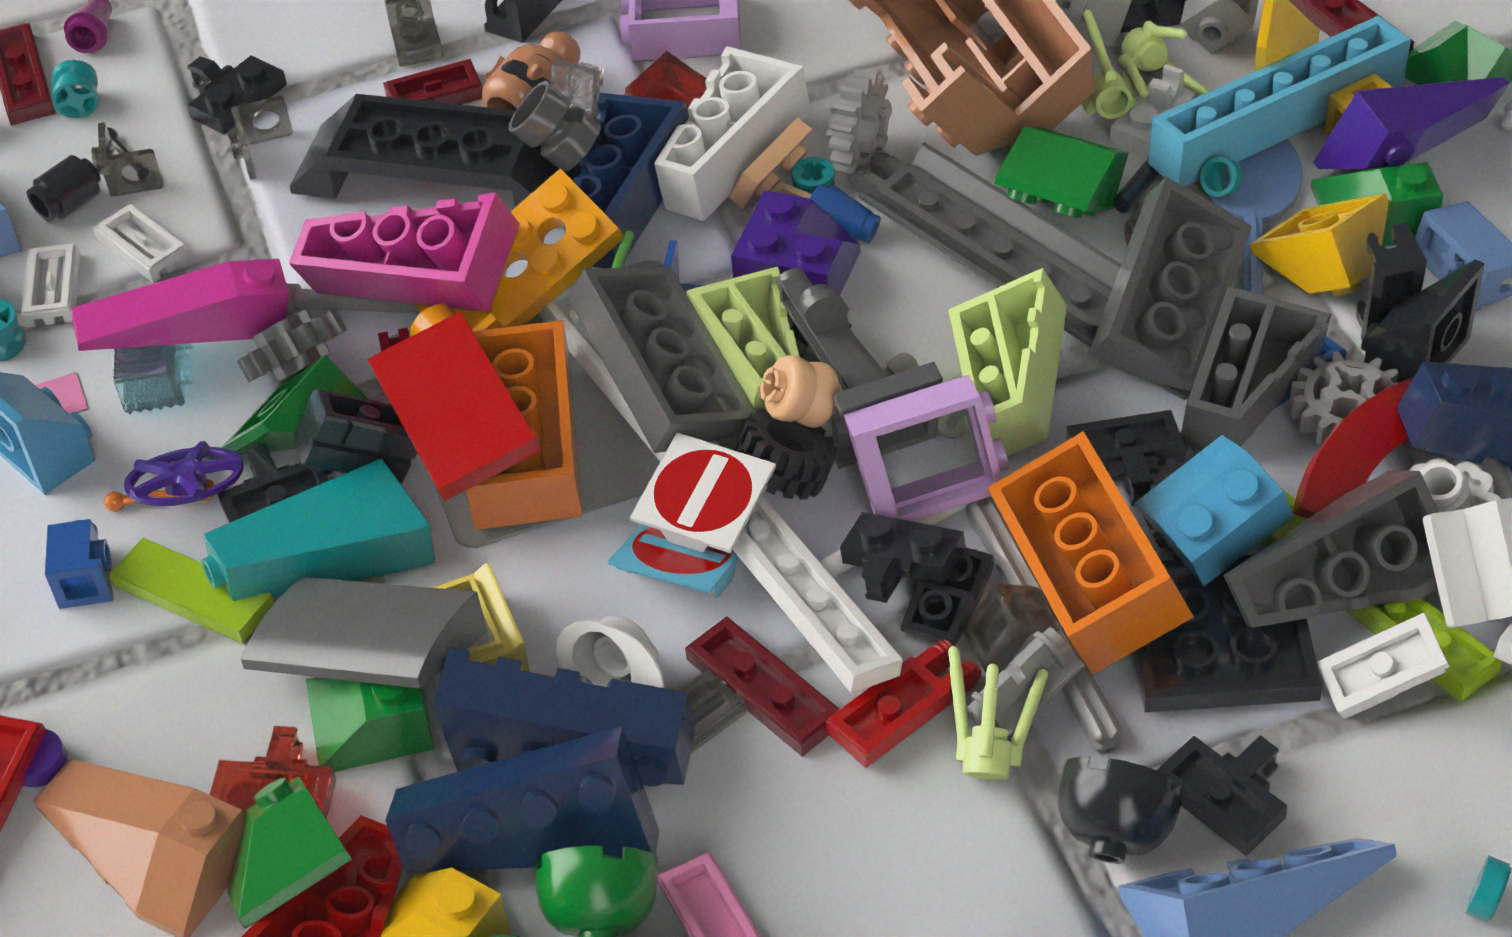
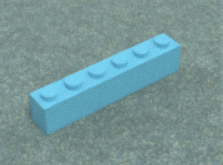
[1148,15,1411,187]

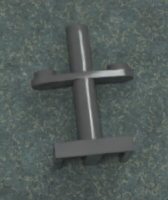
[776,268,943,469]

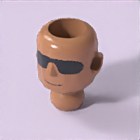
[482,31,581,110]

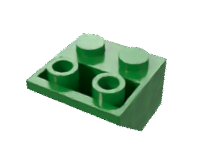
[994,126,1129,218]

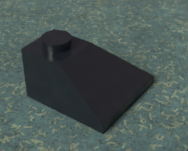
[1361,259,1485,383]

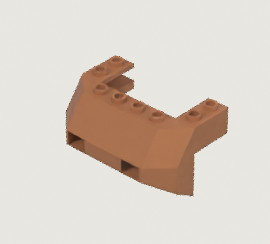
[849,0,1095,156]

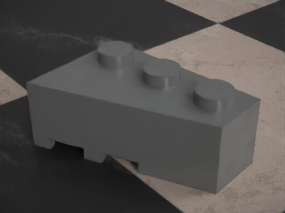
[1181,286,1332,450]

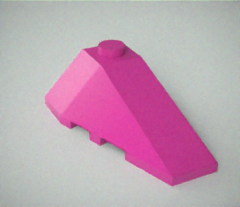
[71,259,289,351]

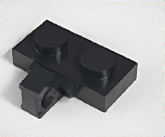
[187,55,287,135]
[1066,410,1185,507]
[217,443,329,523]
[840,512,966,603]
[1157,735,1287,856]

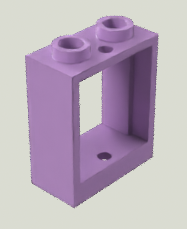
[620,0,741,61]
[843,375,1009,521]

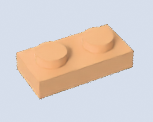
[729,117,812,209]

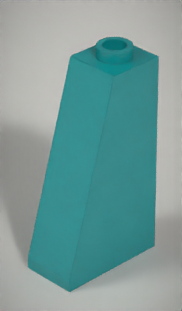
[201,458,435,601]

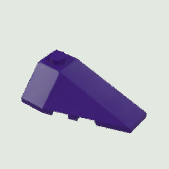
[1313,77,1510,169]

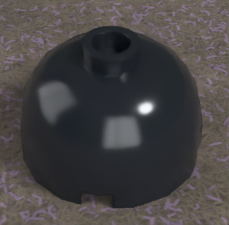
[1058,756,1184,864]

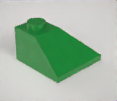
[1311,162,1443,247]
[221,355,368,455]
[306,677,435,775]
[227,776,352,929]

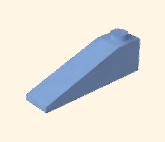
[1118,838,1397,937]

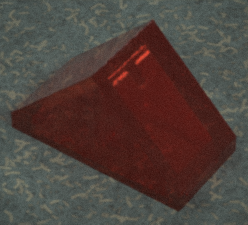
[624,51,707,115]

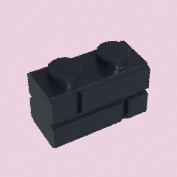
[294,389,417,484]

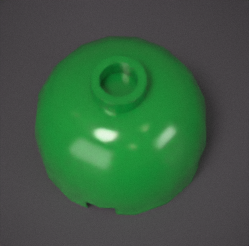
[535,846,658,937]

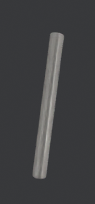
[966,496,1122,752]

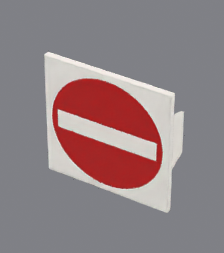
[630,433,776,553]

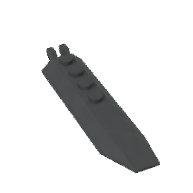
[850,142,1191,400]

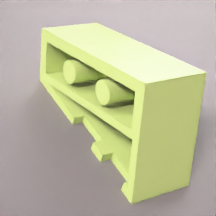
[686,267,800,413]
[948,268,1067,456]

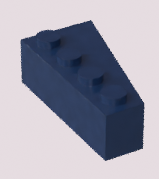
[564,93,689,268]
[1397,362,1512,472]
[433,647,696,786]
[385,726,659,873]

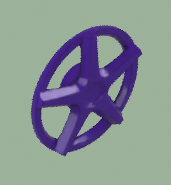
[124,441,244,506]

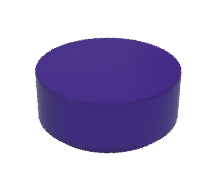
[23,729,68,787]

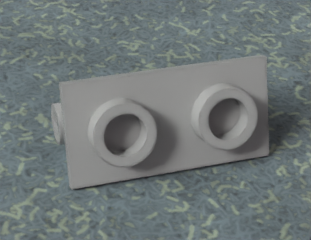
[966,627,1085,741]

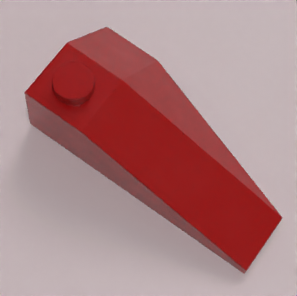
[242,815,404,937]

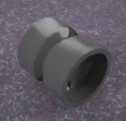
[508,80,601,172]

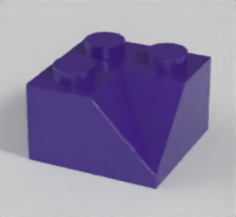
[731,190,861,295]

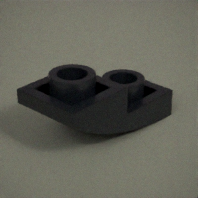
[900,547,995,646]

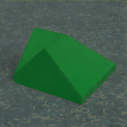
[1405,21,1512,85]

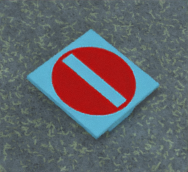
[608,524,739,598]

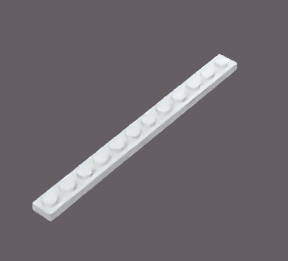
[538,281,903,693]

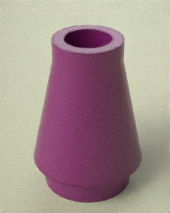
[64,0,112,53]

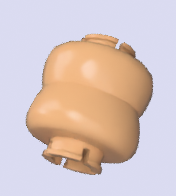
[760,355,843,428]

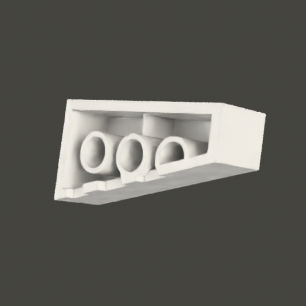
[654,46,812,221]

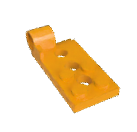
[410,168,624,337]

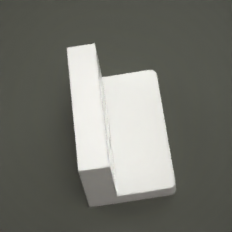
[1423,498,1512,628]

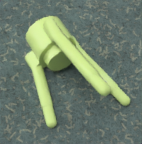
[1081,10,1137,119]
[1118,21,1210,98]
[948,646,1048,781]

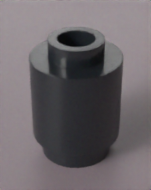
[27,155,101,221]

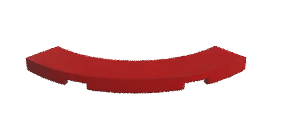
[1292,378,1413,519]

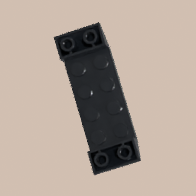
[289,94,581,207]

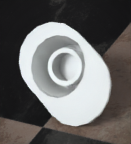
[556,616,666,689]

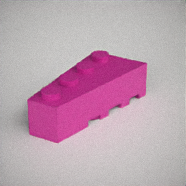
[289,192,520,312]

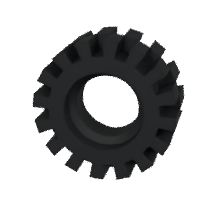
[734,409,838,500]

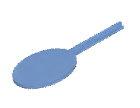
[1209,139,1302,295]

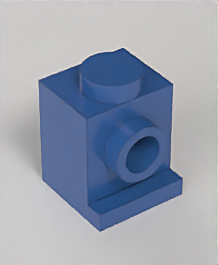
[45,519,113,609]

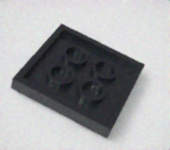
[1134,554,1322,713]

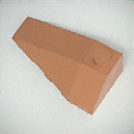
[33,759,245,937]

